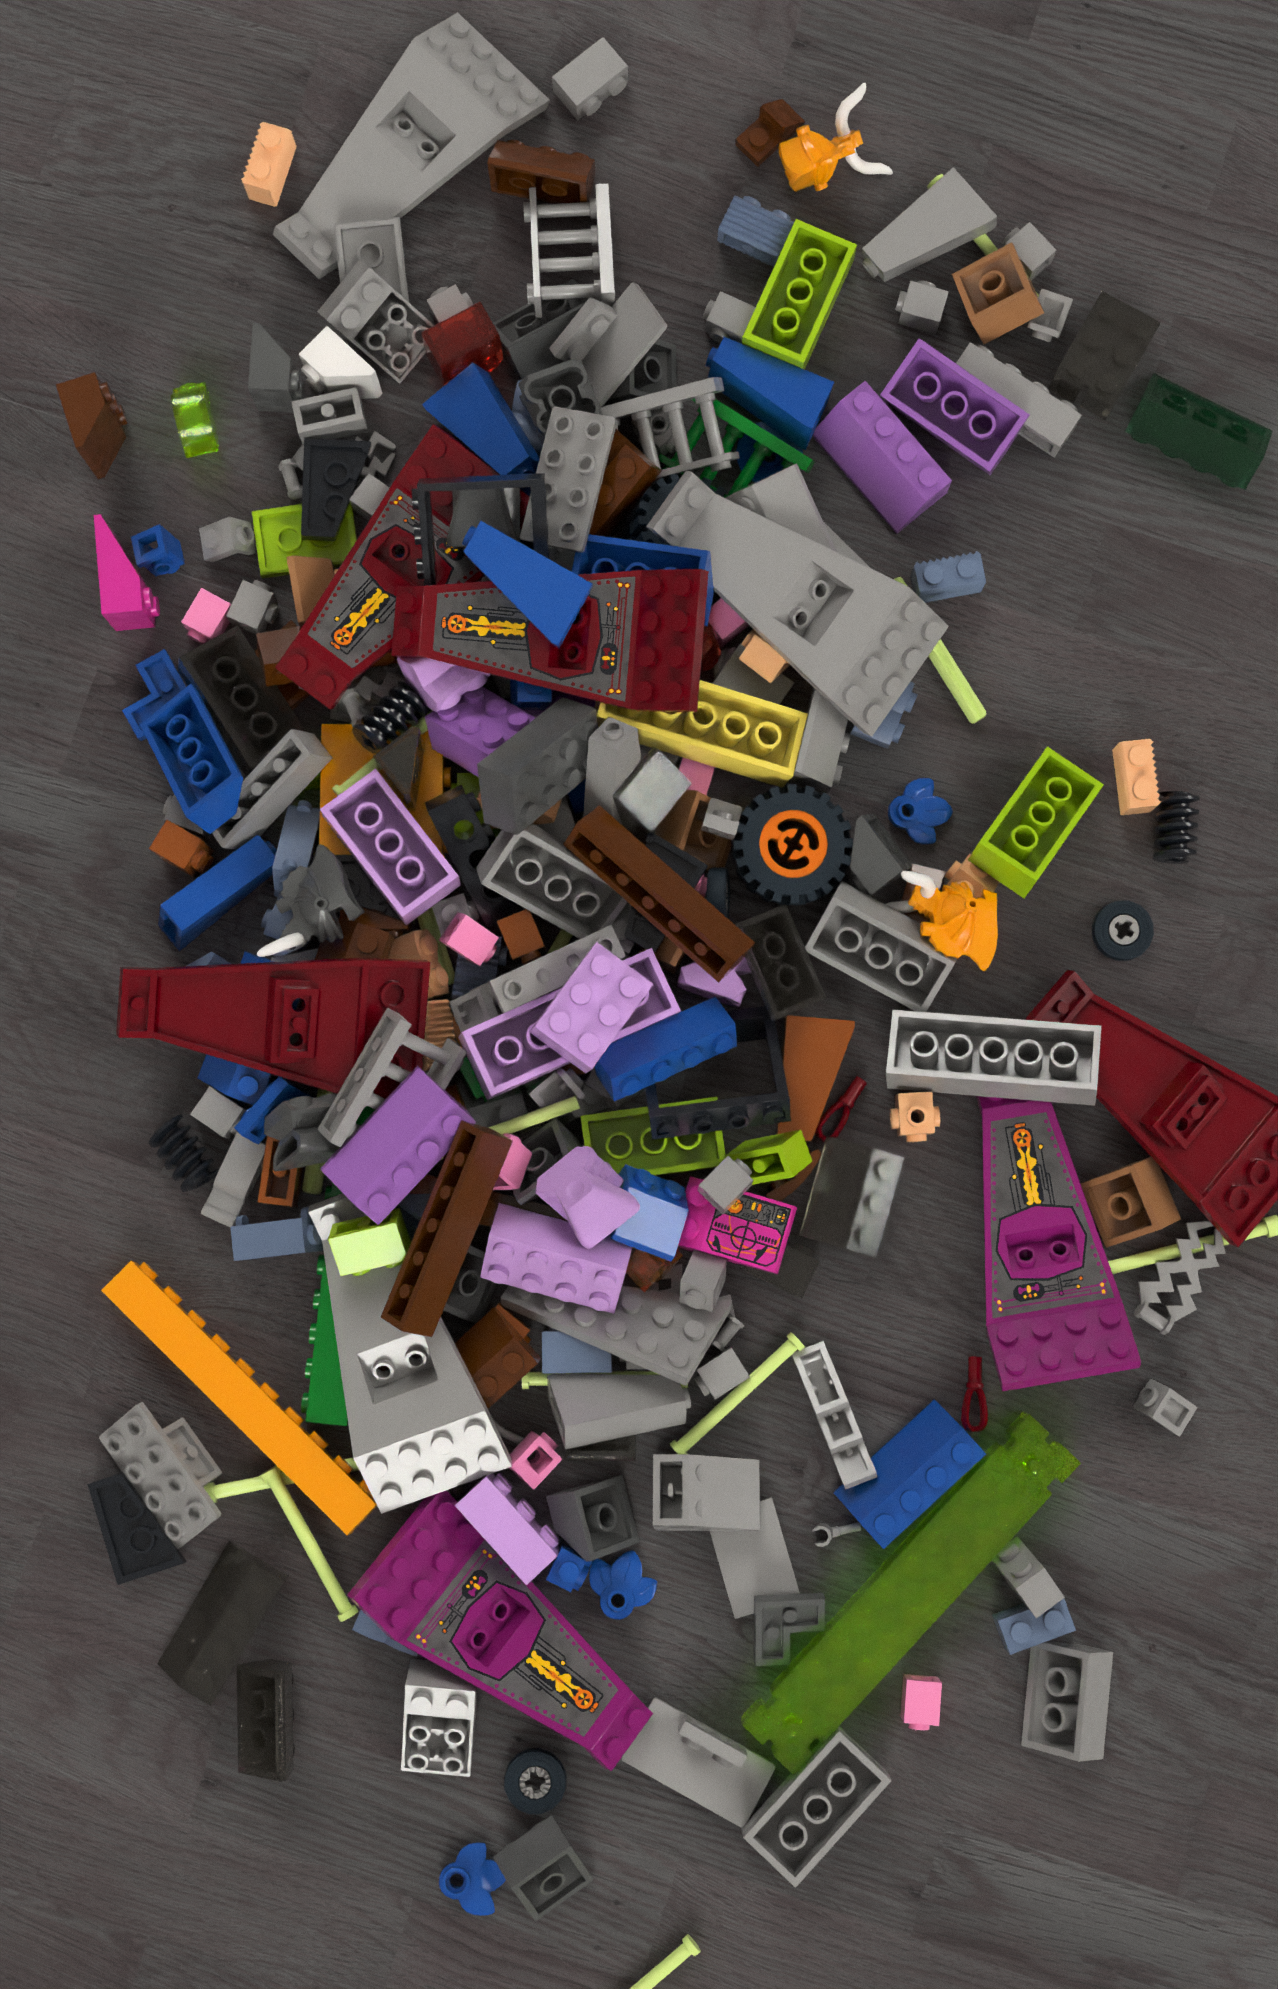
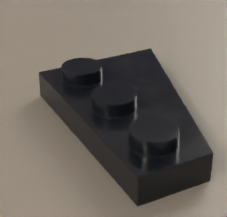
[625,830,708,954]
[87,1472,187,1585]

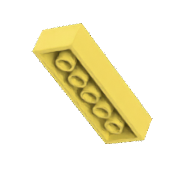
[594,680,808,788]

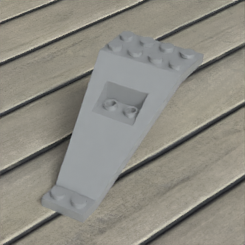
[273,12,550,279]
[646,471,949,737]
[308,1193,512,1514]

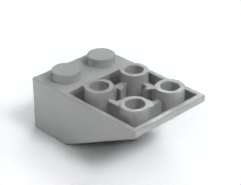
[317,260,442,384]
[653,1454,760,1531]
[401,1659,479,1777]

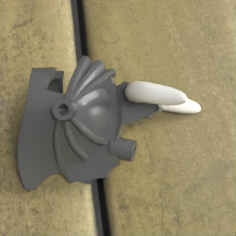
[257,844,365,957]

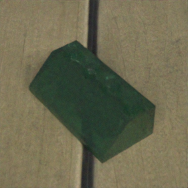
[1125,373,1273,490]

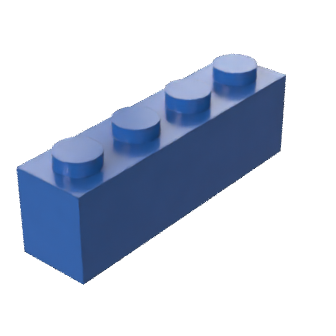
[594,997,737,1102]

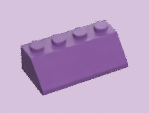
[880,338,1030,475]
[813,381,952,534]
[320,1065,476,1225]

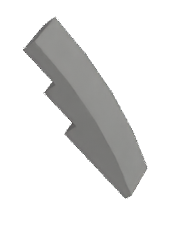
[792,1341,877,1490]

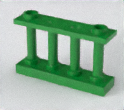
[658,399,815,498]

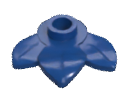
[888,778,953,845]
[589,1550,657,1620]
[439,1842,506,1916]

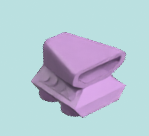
[397,657,490,712]
[677,952,755,1007]
[536,1146,640,1249]

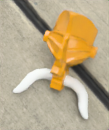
[779,83,893,192]
[885,871,998,971]

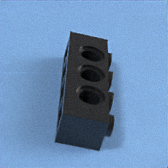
[425,784,524,929]

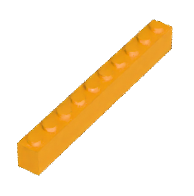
[101,1261,377,1535]

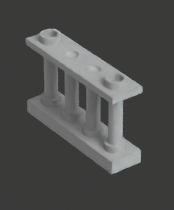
[523,183,615,318]
[600,377,740,480]
[470,925,626,1015]
[317,1008,467,1147]

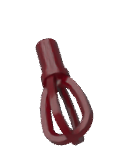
[815,1076,867,1143]
[961,1356,988,1432]

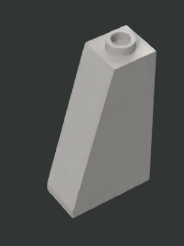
[862,167,997,282]
[583,717,649,834]
[547,1374,691,1450]

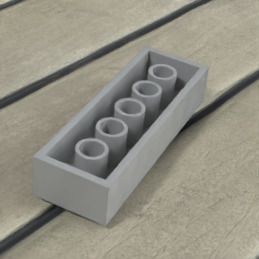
[886,1010,1101,1106]

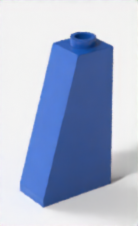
[705,337,834,450]
[422,363,540,475]
[462,521,593,648]
[158,835,277,951]

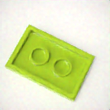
[252,503,357,579]

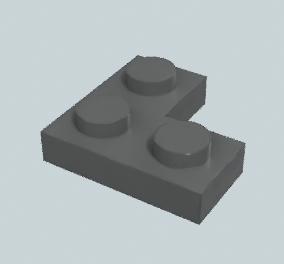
[753,1593,825,1666]

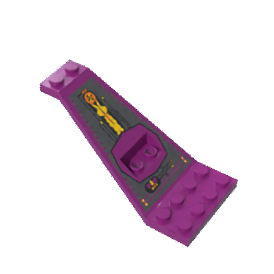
[976,1096,1141,1392]
[347,1490,653,1771]

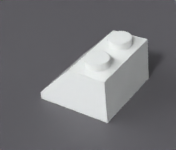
[299,326,383,399]

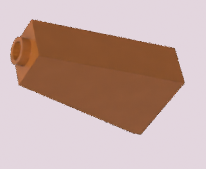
[776,1015,855,1143]

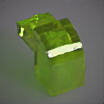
[171,382,219,458]

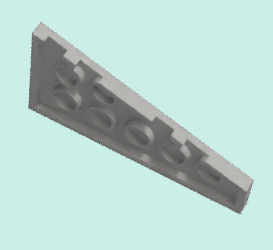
[501,1286,732,1386]

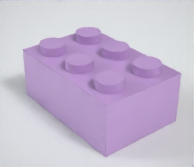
[529,942,653,1074]
[455,1472,560,1585]

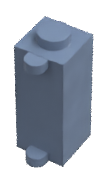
[272,800,320,890]
[231,1207,323,1261]

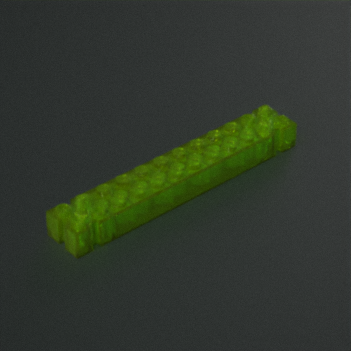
[741,1411,1081,1775]

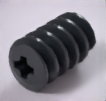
[352,681,428,754]
[1153,791,1200,864]
[149,1114,219,1192]

